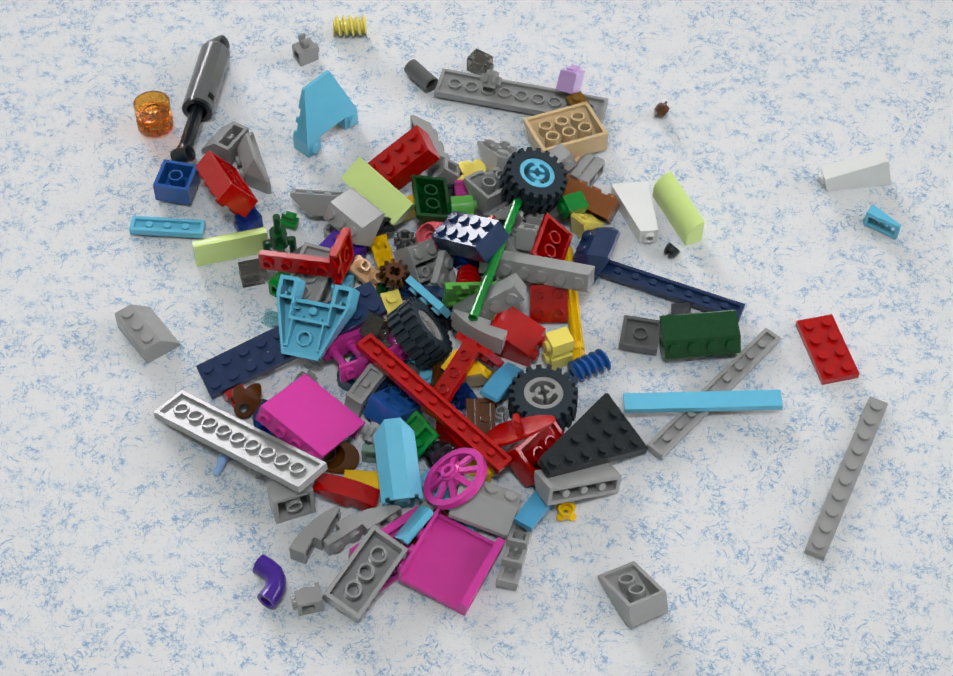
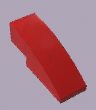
[312,473,380,511]

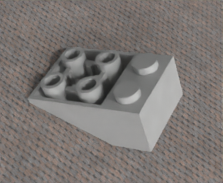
[477,139,518,171]

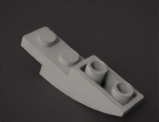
[323,505,402,556]

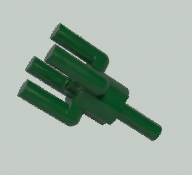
[262,214,297,253]

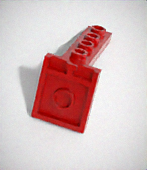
[258,227,355,285]
[420,331,504,419]

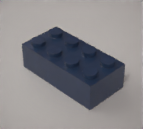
[431,211,510,263]

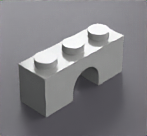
[515,212,544,253]

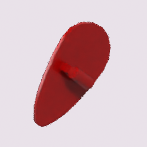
[487,413,556,447]

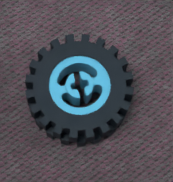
[499,147,568,215]

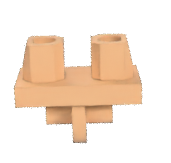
[348,255,381,288]

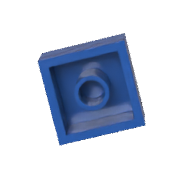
[153,159,201,205]

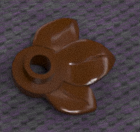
[232,383,267,419]

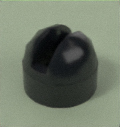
[664,242,680,258]

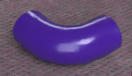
[252,554,286,609]

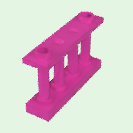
[322,319,409,383]

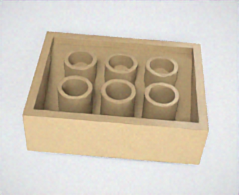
[523,101,608,158]

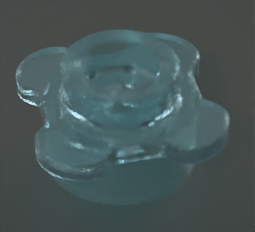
[260,309,279,328]

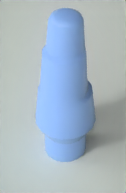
[213,453,229,476]

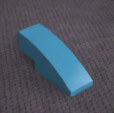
[479,362,525,403]

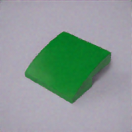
[405,410,440,459]

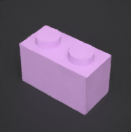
[556,64,585,94]

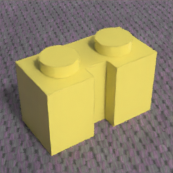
[542,326,574,370]

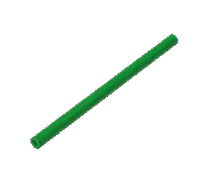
[468,198,522,321]

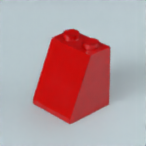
[491,306,546,367]

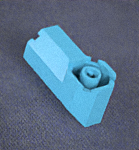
[373,418,423,508]

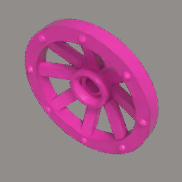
[423,448,487,510]

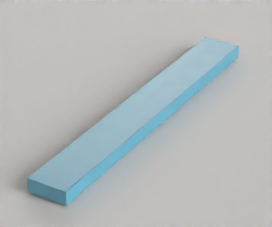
[623,390,783,413]

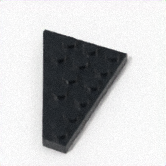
[537,393,648,478]

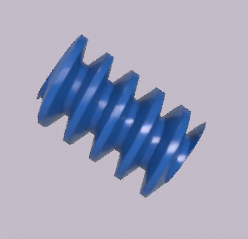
[567,349,611,385]

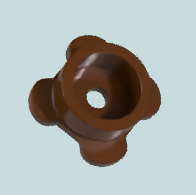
[654,101,670,118]

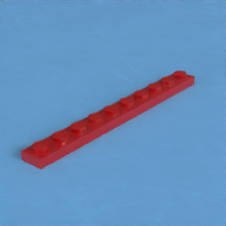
[356,333,513,474]

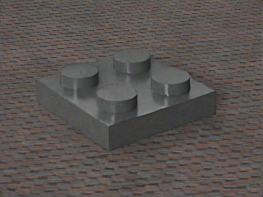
[618,315,660,355]

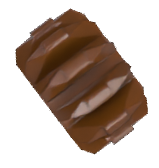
[378,258,410,290]

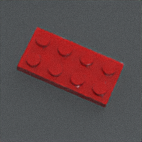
[795,314,860,385]

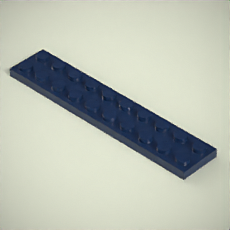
[196,281,388,400]

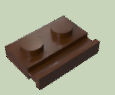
[465,398,495,435]

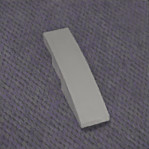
[496,513,533,590]

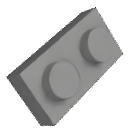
[430,250,453,288]

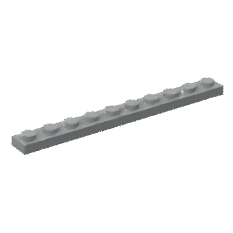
[646,328,781,460]
[804,396,888,561]

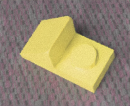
[571,213,605,238]

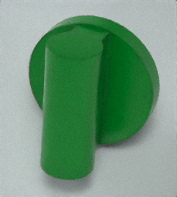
[280,211,300,230]

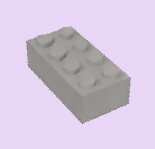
[322,524,408,623]

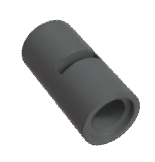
[404,59,438,92]

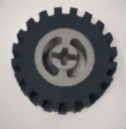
[508,364,578,432]

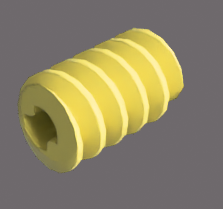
[333,15,367,37]

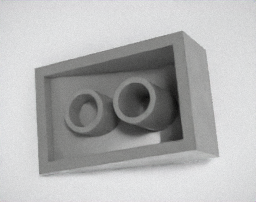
[598,561,668,628]

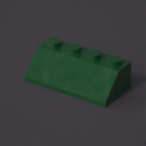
[659,310,741,359]

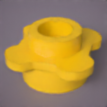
[556,502,577,521]

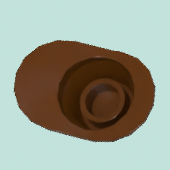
[322,441,360,474]

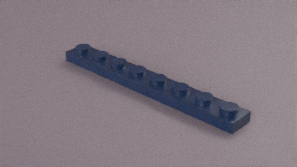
[597,260,745,322]

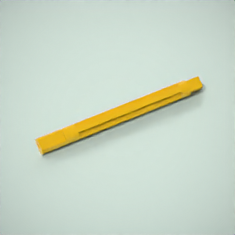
[564,246,585,361]

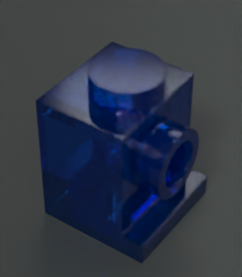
[233,207,263,232]
[450,382,478,416]

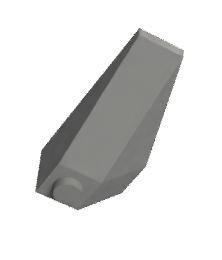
[463,167,528,213]

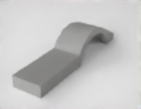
[344,363,387,417]

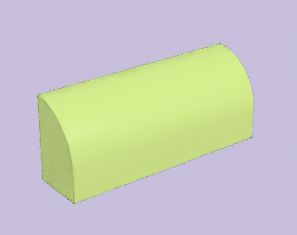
[341,157,415,226]
[652,172,705,246]
[192,227,268,267]

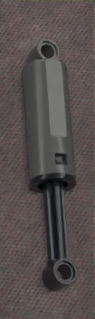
[170,35,230,163]

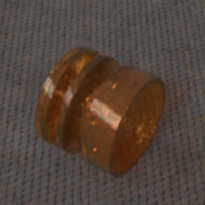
[133,91,174,137]

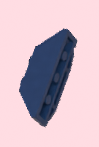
[573,227,621,282]

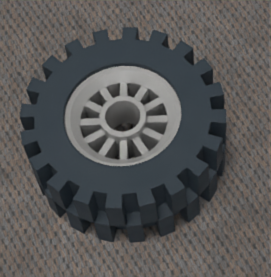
[387,297,453,369]

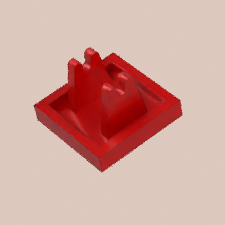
[529,284,568,323]

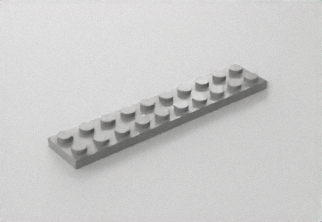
[434,68,609,124]
[153,390,328,493]

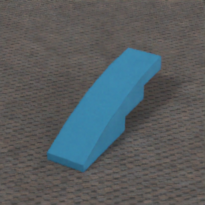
[514,490,556,532]

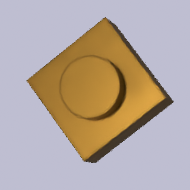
[565,91,589,106]

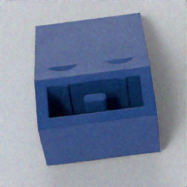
[363,384,423,425]

